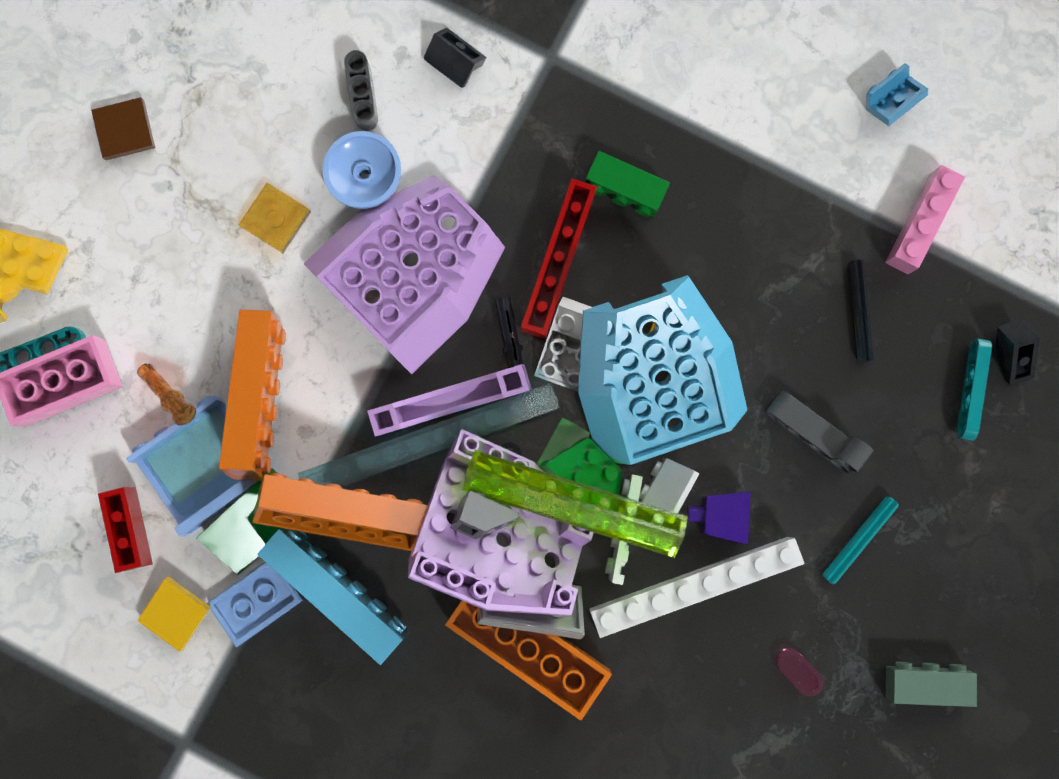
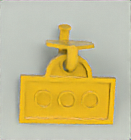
[0,229,68,323]

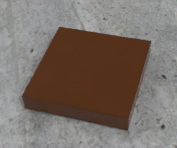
[91,97,155,161]

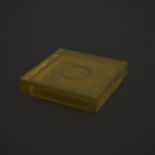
[238,183,311,254]

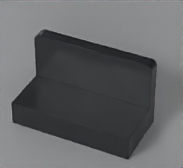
[423,28,487,88]

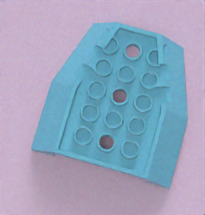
[578,275,747,465]

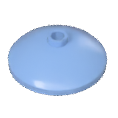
[323,131,401,209]

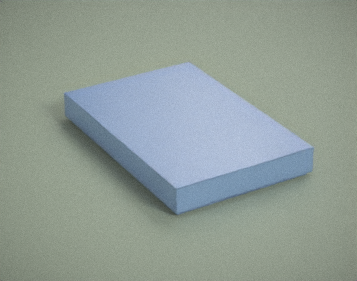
[206,562,304,647]

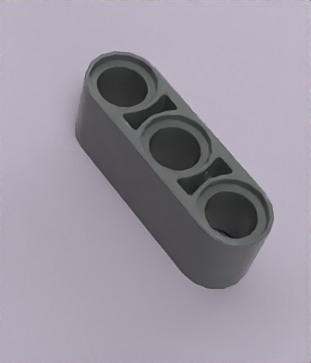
[344,50,378,131]

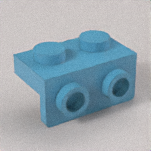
[866,63,928,126]

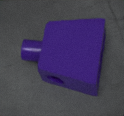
[687,492,751,544]

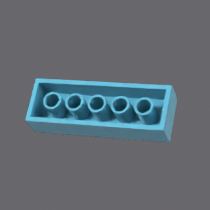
[257,528,409,665]

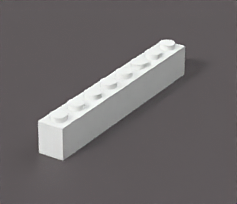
[589,537,805,638]

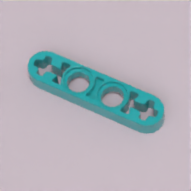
[0,326,86,373]
[957,338,992,441]

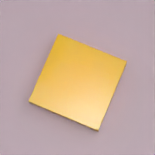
[137,576,212,652]

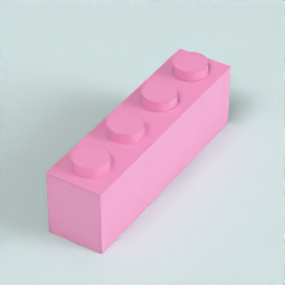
[885,165,965,274]

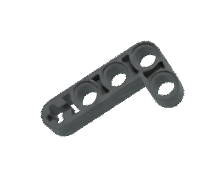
[765,391,874,474]

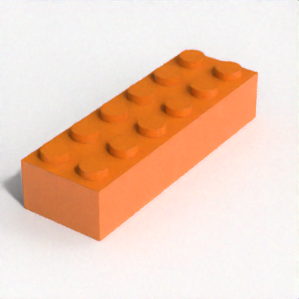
[219,309,286,481]
[252,473,428,551]
[445,601,612,721]

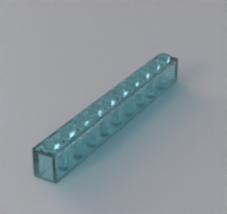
[298,383,560,488]

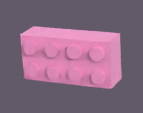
[0,335,123,427]

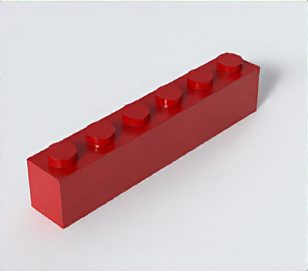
[521,179,597,340]

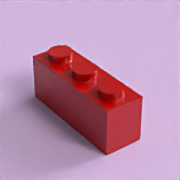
[98,487,153,573]

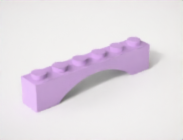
[367,364,532,436]

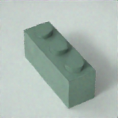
[886,662,977,707]

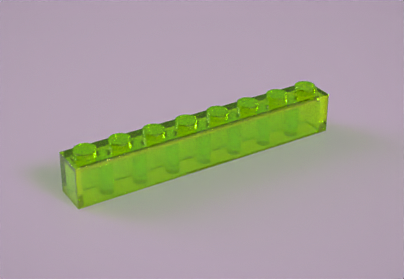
[462,450,688,558]

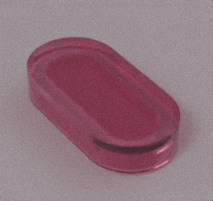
[776,648,824,697]

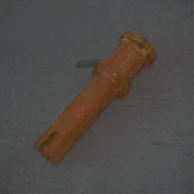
[137,363,196,426]

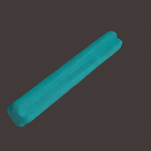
[822,497,899,584]

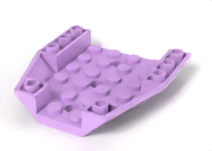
[304,175,505,374]
[408,429,597,616]

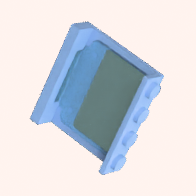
[126,396,257,537]

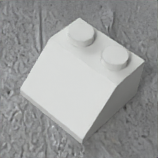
[638,458,699,522]

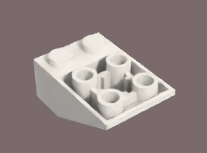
[534,297,592,392]

